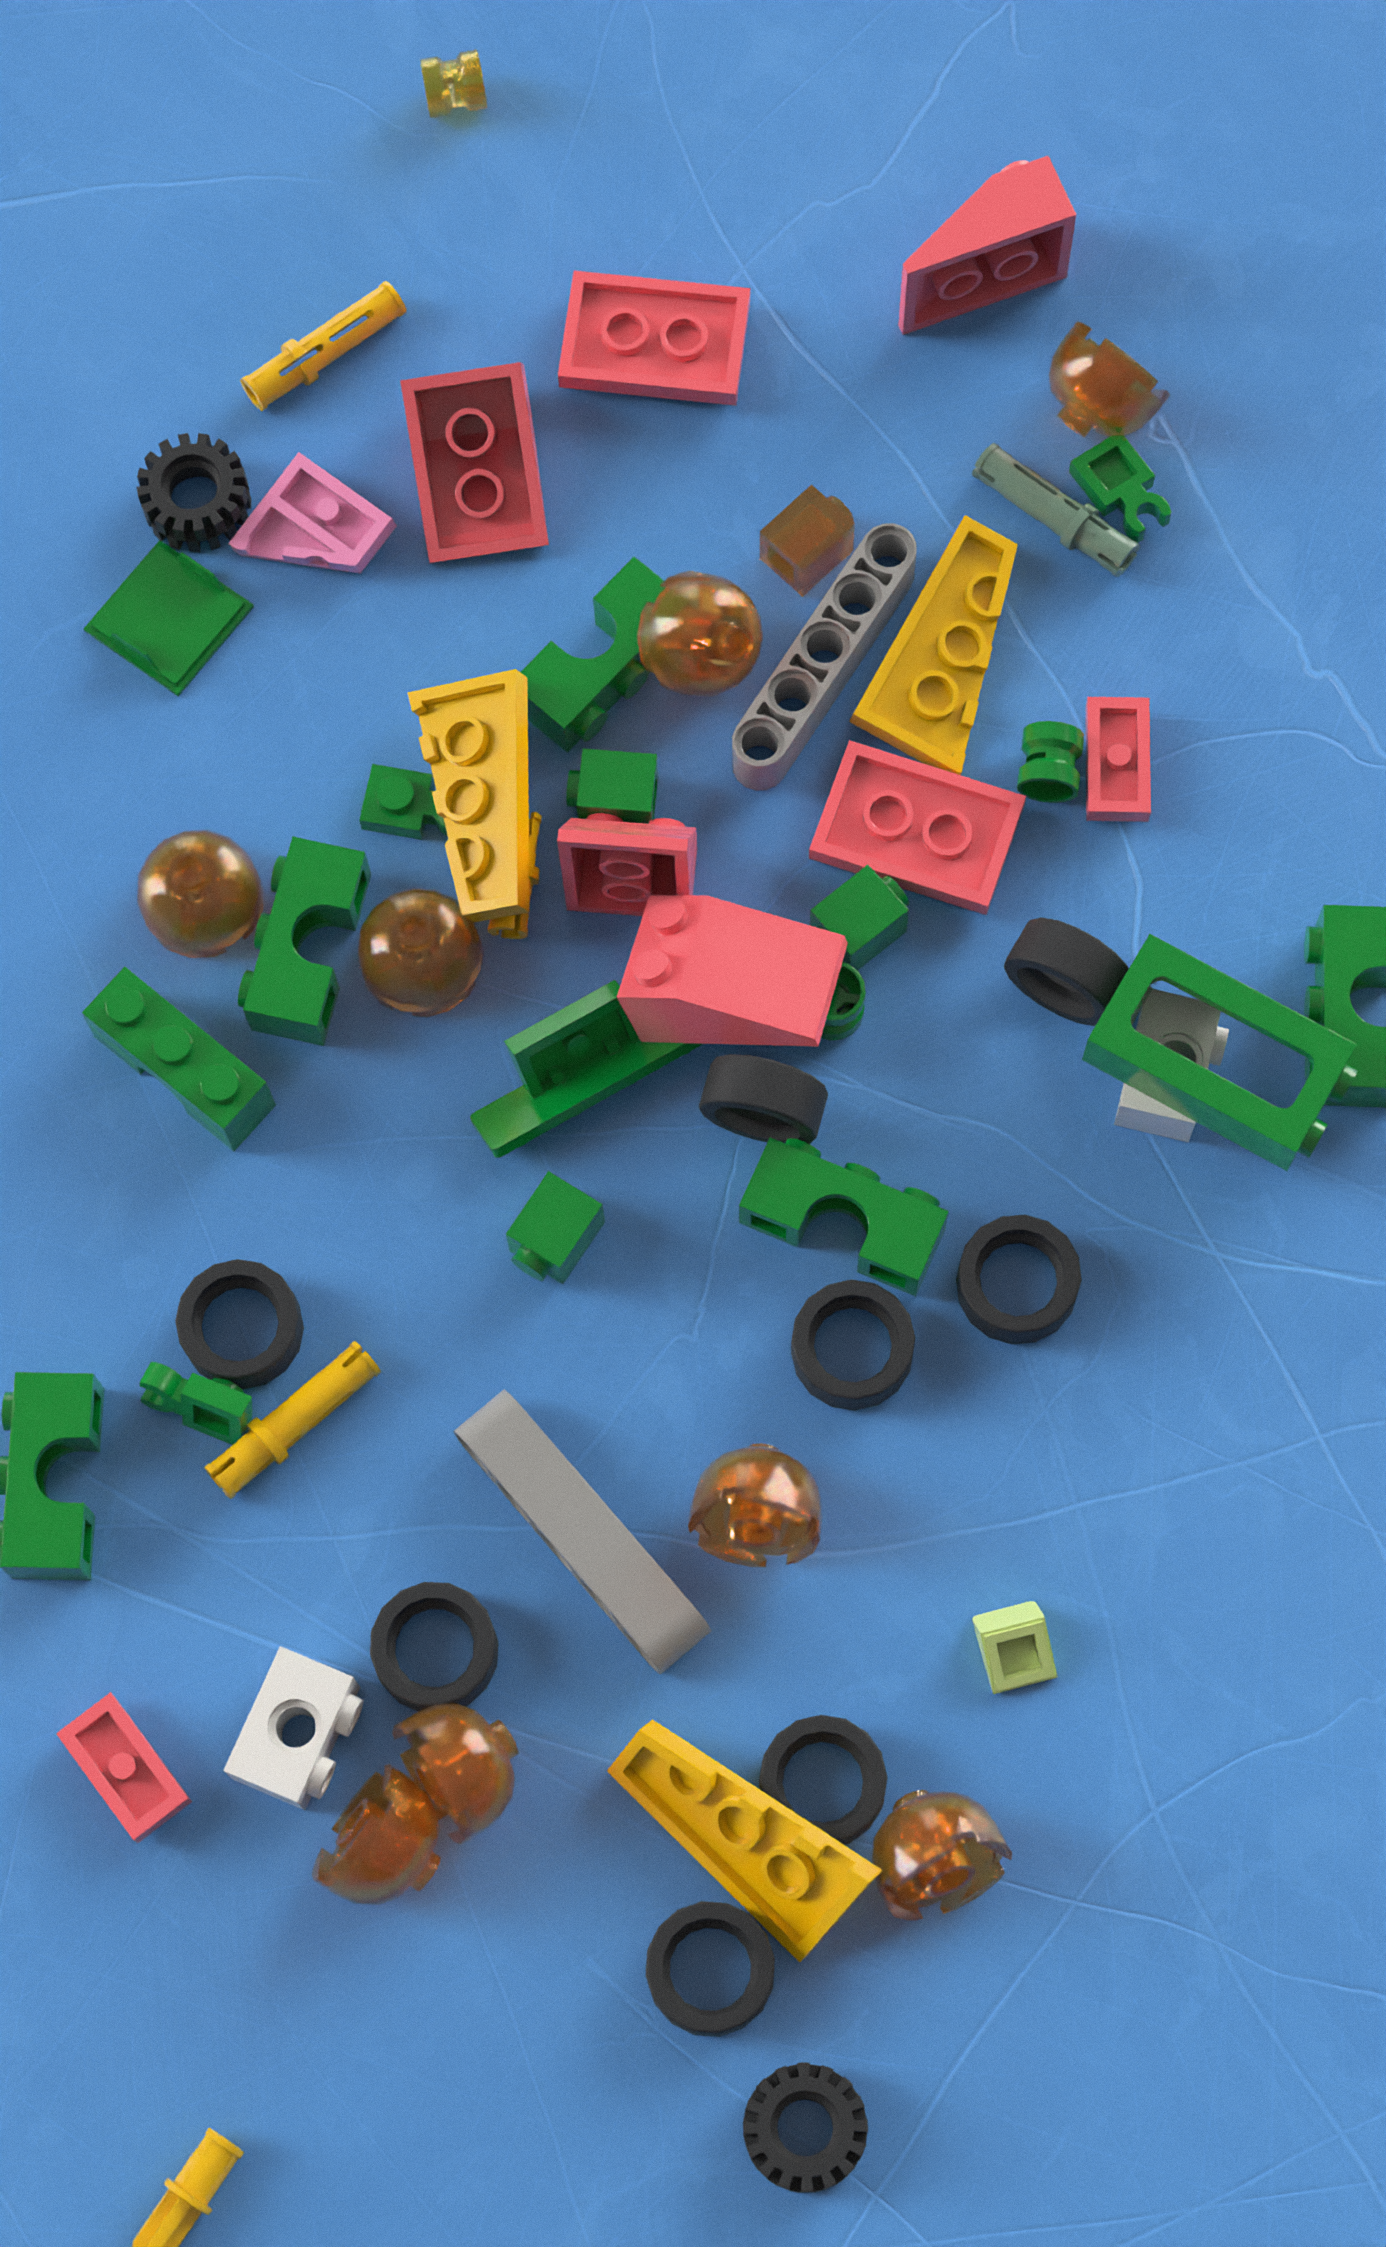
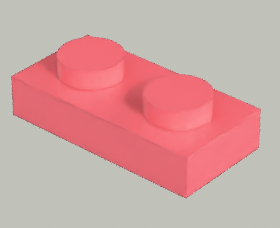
[1085,697,1151,822]
[56,1692,192,1843]

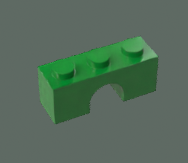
[521,557,690,753]
[238,836,371,1046]
[1304,905,1386,1108]
[82,966,276,1151]
[739,1137,949,1297]
[0,1372,104,1580]

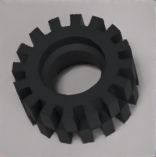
[136,433,251,553]
[743,2062,868,2193]

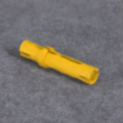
[240,281,407,411]
[204,1341,381,1499]

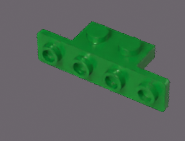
[470,980,702,1158]

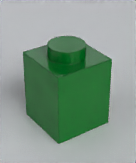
[566,748,658,824]
[810,865,909,970]
[506,1171,605,1284]

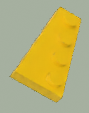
[849,515,1018,775]
[407,669,530,922]
[607,1719,882,1962]

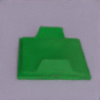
[83,540,254,697]

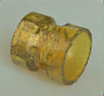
[420,49,488,118]

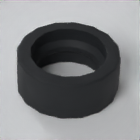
[1004,917,1129,1026]
[699,1054,828,1144]
[956,1214,1082,1344]
[175,1259,304,1390]
[791,1280,915,1411]
[370,1582,499,1714]
[759,1715,888,1845]
[645,1901,775,2037]

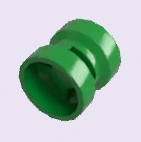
[1017,721,1084,803]
[821,962,866,1041]

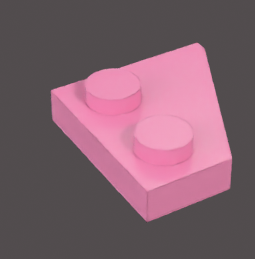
[228,452,397,574]

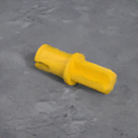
[132,2127,245,2247]

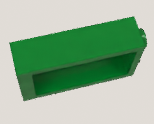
[1082,934,1358,1171]

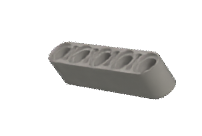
[732,523,917,791]
[453,1389,711,1674]

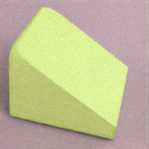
[972,1601,1058,1694]

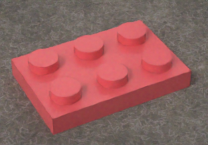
[558,270,750,406]
[809,740,1026,915]

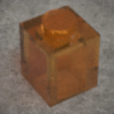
[760,484,855,597]

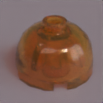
[1049,321,1170,438]
[637,570,764,697]
[137,830,263,958]
[357,888,484,1017]
[688,1444,823,1567]
[392,1703,519,1845]
[312,1764,441,1906]
[872,1790,1012,1921]

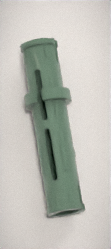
[972,443,1140,577]

